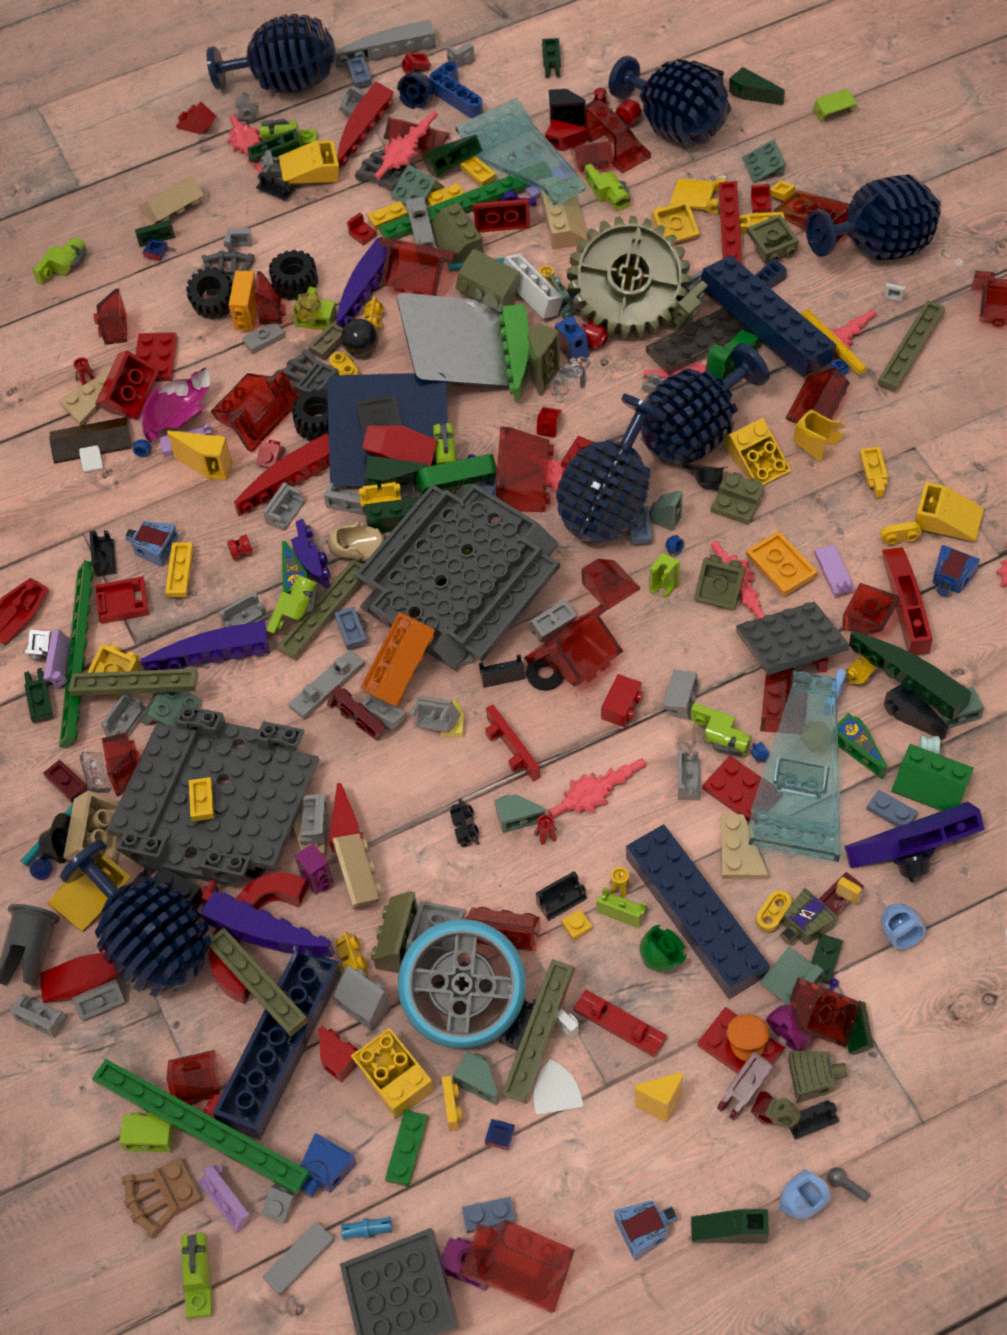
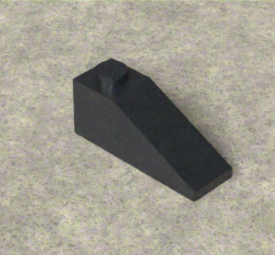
[884,684,949,740]

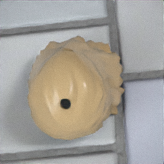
[328,521,384,561]

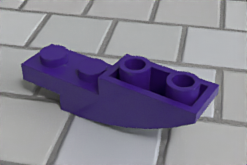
[291,519,331,589]

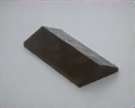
[49,417,132,464]

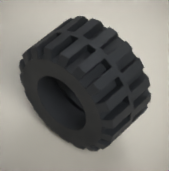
[269,250,318,300]
[186,266,233,319]
[292,389,329,441]

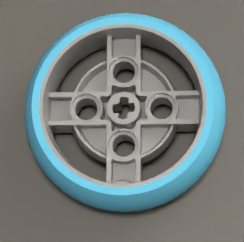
[398,919,526,1049]

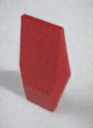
[362,426,437,467]
[0,577,50,646]
[40,952,119,1003]

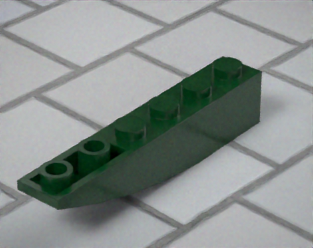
[364,489,485,533]
[849,631,972,720]

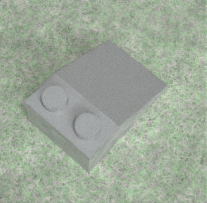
[405,901,465,970]

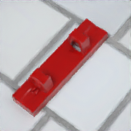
[485,704,541,782]
[573,989,667,1058]

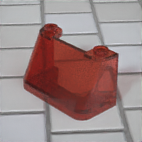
[496,426,554,512]

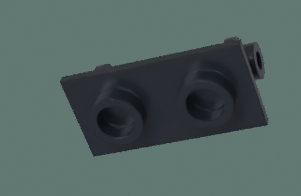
[256,172,296,201]
[450,798,480,847]
[789,1100,840,1140]

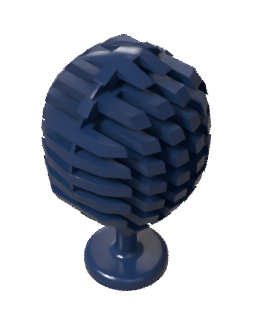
[206,14,336,93]
[608,55,731,146]
[806,174,941,261]
[640,343,770,465]
[556,393,668,543]
[60,840,212,997]

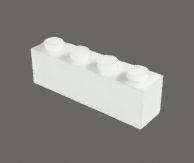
[503,254,563,319]

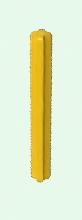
[801,309,866,375]

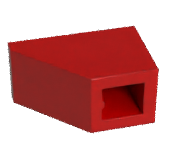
[175,101,217,134]
[545,120,587,152]
[318,1026,358,1083]

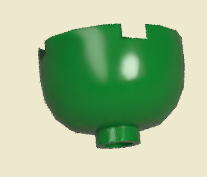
[639,925,687,973]

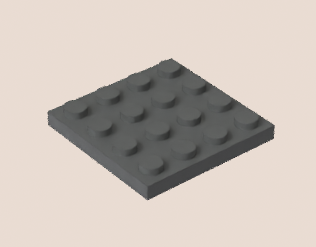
[736,601,849,675]
[340,1228,460,1335]

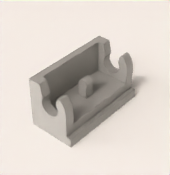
[263,482,305,531]
[324,483,365,515]
[219,592,268,627]
[529,600,577,642]
[663,670,700,720]
[101,694,146,745]
[410,696,461,733]
[678,749,700,800]
[300,794,328,844]
[10,994,68,1038]

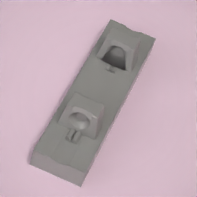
[406,197,439,267]
[289,650,365,720]

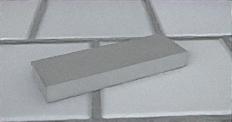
[263,1222,335,1296]

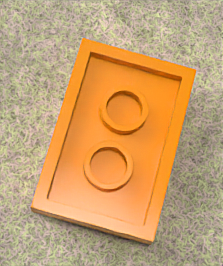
[746,531,818,597]

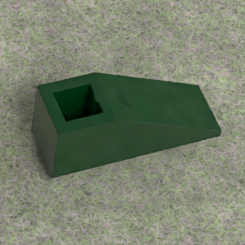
[691,1209,769,1243]

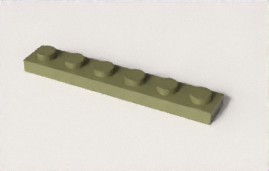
[878,300,945,391]
[277,559,363,660]
[69,668,199,696]
[209,928,309,1037]
[501,959,575,1104]

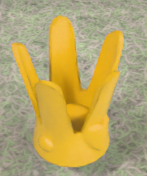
[539,265,556,289]
[609,867,633,898]

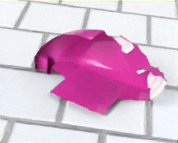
[142,368,210,443]

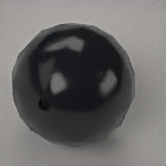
[341,319,379,357]

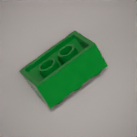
[891,744,974,811]

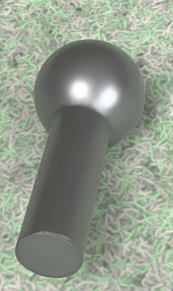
[827,1167,870,1202]

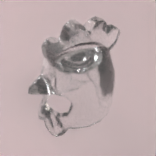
[551,356,591,403]

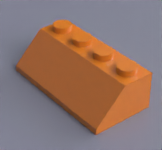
[360,612,435,707]

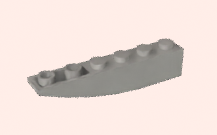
[334,20,436,68]

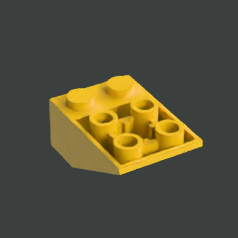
[279,140,339,184]
[723,418,792,485]
[167,431,232,480]
[915,481,984,542]
[47,855,131,932]
[351,1027,434,1120]

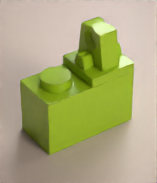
[292,287,337,330]
[119,1112,175,1153]

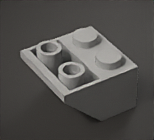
[333,966,389,1031]

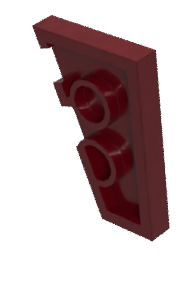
[327,685,386,741]

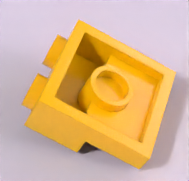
[651,200,700,244]
[87,643,142,698]

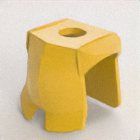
[793,409,845,461]

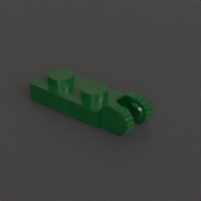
[542,38,561,78]
[24,668,54,723]

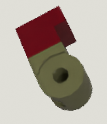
[750,1091,801,1127]

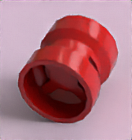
[227,534,253,560]

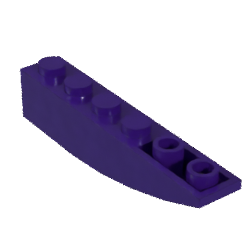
[336,238,399,328]
[141,621,270,671]
[844,802,985,868]
[200,891,335,957]

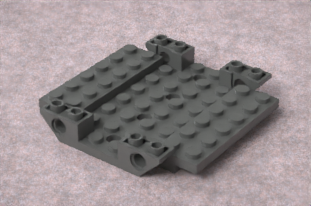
[354,484,561,671]
[107,705,319,885]

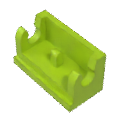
[813,89,857,121]
[649,552,680,598]
[596,887,648,928]

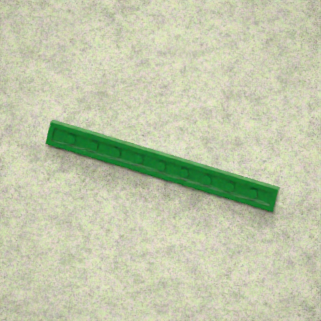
[379,162,553,242]
[59,560,94,748]
[92,1059,310,1195]

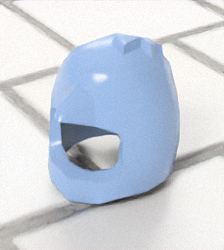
[881,903,926,950]
[779,1169,831,1220]

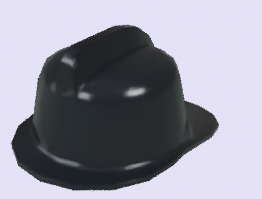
[682,465,728,489]
[38,813,70,864]
[893,847,936,883]

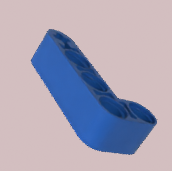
[429,61,483,119]

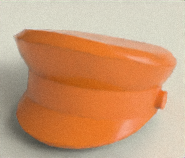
[727,1014,769,1061]

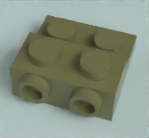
[747,214,799,263]
[670,280,708,332]
[711,472,765,525]
[694,554,747,610]

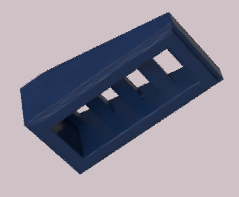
[755,259,787,289]

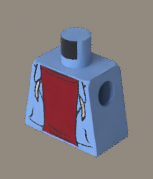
[126,521,178,567]
[614,1201,677,1261]

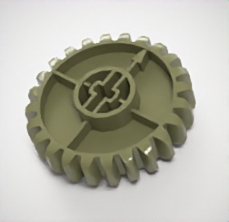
[567,216,691,340]

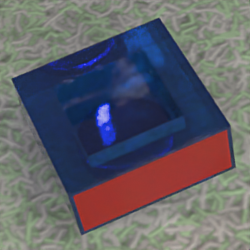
[143,239,168,261]
[484,1119,515,1151]

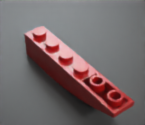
[337,81,394,168]
[234,433,330,516]
[882,547,933,655]

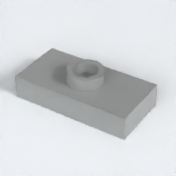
[242,321,285,354]
[362,694,406,730]
[72,979,125,1021]

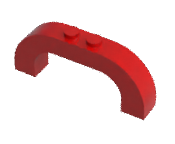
[209,872,309,1005]

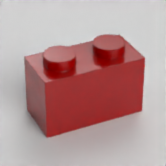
[601,674,644,728]

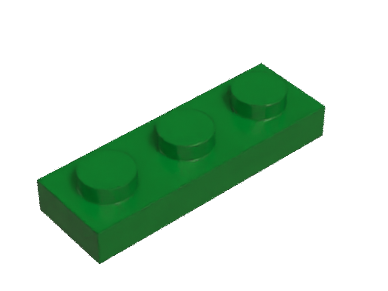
[385,1110,429,1187]

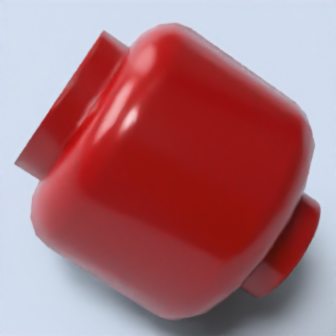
[615,99,642,126]
[581,321,609,350]

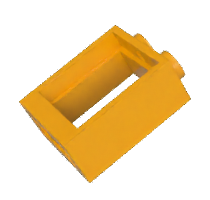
[229,271,260,331]

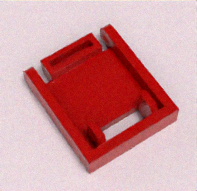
[95,576,149,624]

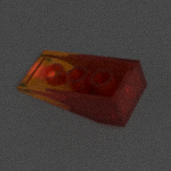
[774,190,850,242]

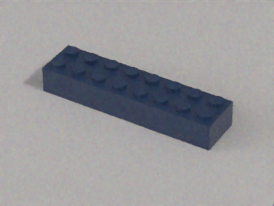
[700,255,837,376]
[626,824,769,999]
[213,954,342,1140]

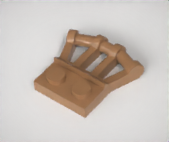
[122,1157,202,1239]

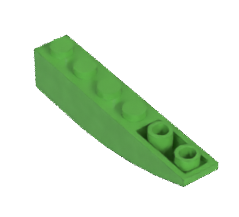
[499,304,530,402]

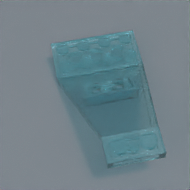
[455,97,586,206]
[748,670,841,862]

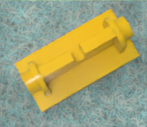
[364,296,384,334]
[359,482,401,507]
[846,654,879,685]
[336,931,369,977]

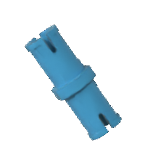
[341,1216,393,1240]

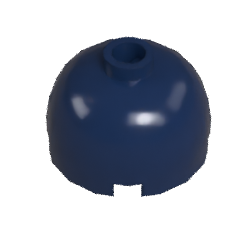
[397,72,433,109]

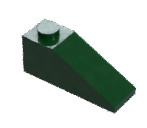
[729,67,785,105]
[247,128,305,162]
[422,134,483,176]
[364,455,428,489]

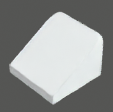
[884,283,906,302]
[79,446,103,473]

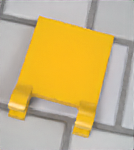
[669,178,726,215]

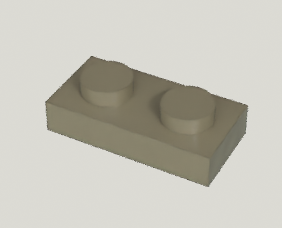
[308,322,343,359]

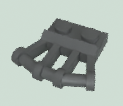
[355,145,416,191]
[201,250,255,295]
[274,349,339,395]

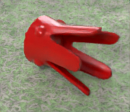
[591,88,609,113]
[73,357,95,385]
[534,814,557,845]

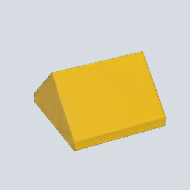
[635,1072,683,1123]

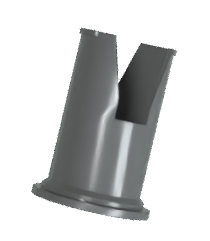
[0,904,60,990]

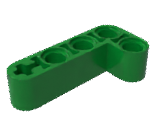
[705,330,761,380]
[416,454,499,497]

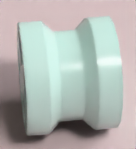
[919,735,940,754]

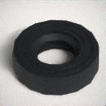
[526,654,565,691]

